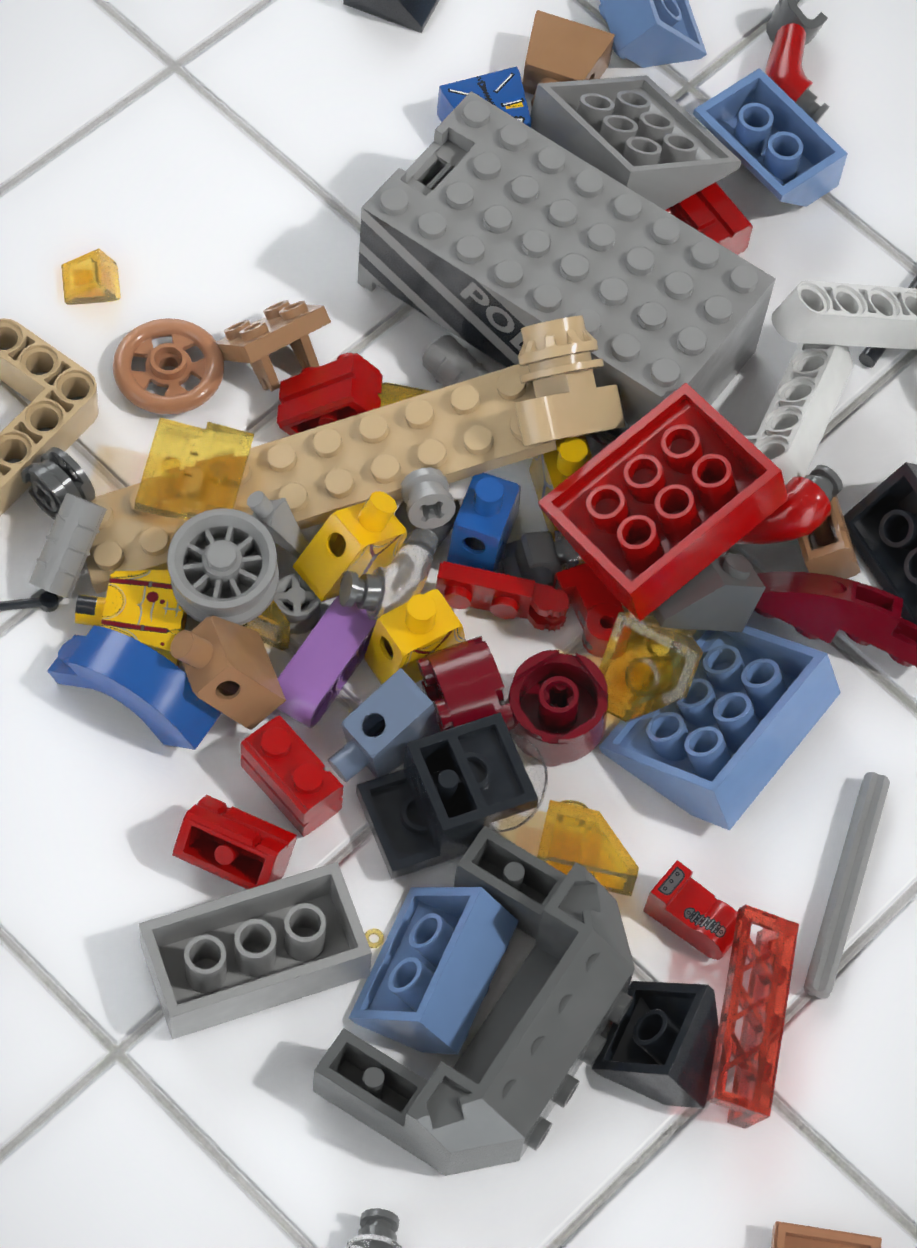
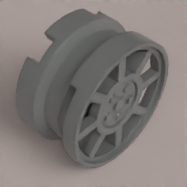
[21,447,95,520]

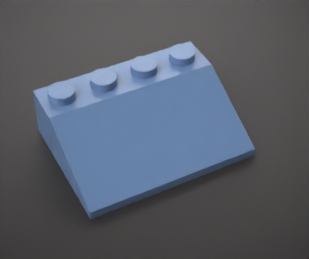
[599,625,841,831]

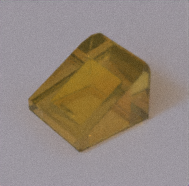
[61,248,121,305]
[241,600,290,651]

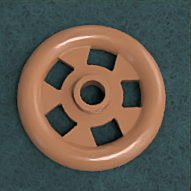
[113,318,224,414]

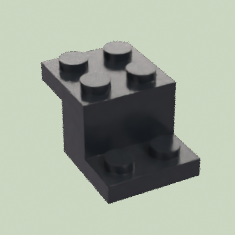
[356,712,538,880]

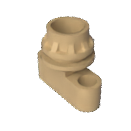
[515,315,626,446]

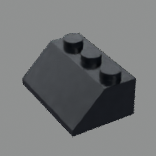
[843,462,917,625]

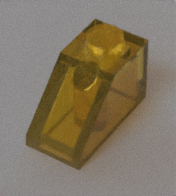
[537,800,639,896]

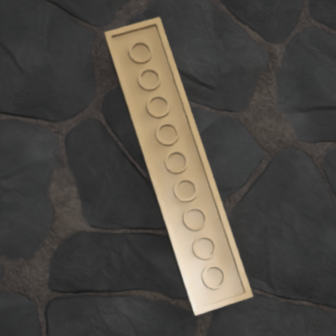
[86,364,557,594]

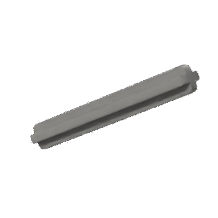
[803,772,890,999]

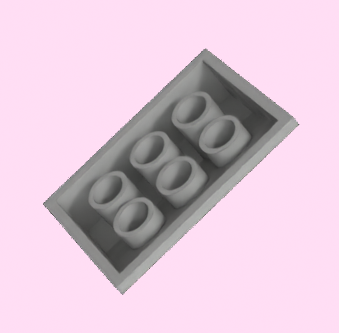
[530,75,741,210]

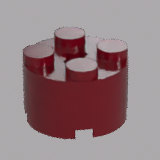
[417,636,515,732]
[509,650,608,767]

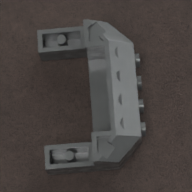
[313,826,635,1176]

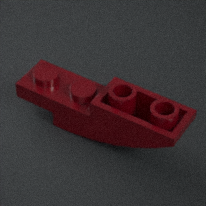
[754,571,917,667]

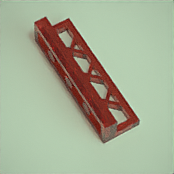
[707,904,799,1129]

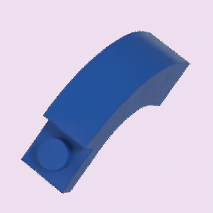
[47,625,222,750]

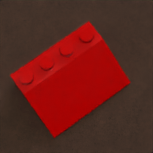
[538,383,788,621]

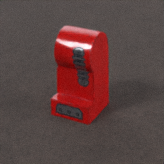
[553,563,628,658]
[643,860,746,960]

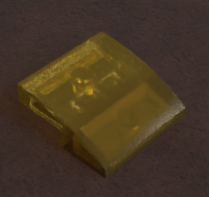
[134,417,254,520]

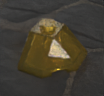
[599,612,703,722]

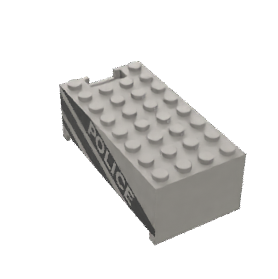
[357,91,776,438]

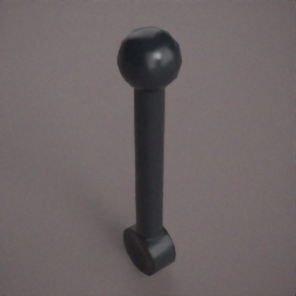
[0,591,59,612]

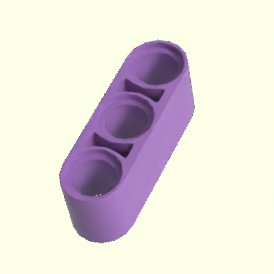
[277,596,382,728]

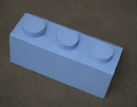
[599,0,707,68]
[693,68,848,207]
[349,887,518,1055]

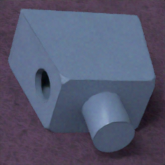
[328,668,440,783]

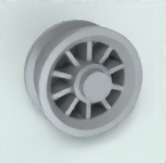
[167,508,279,625]

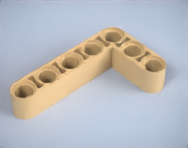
[0,318,99,516]

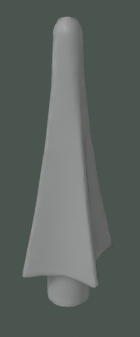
[247,491,308,559]

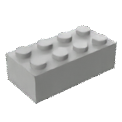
[139,862,372,1040]

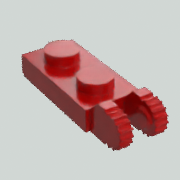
[435,561,570,632]

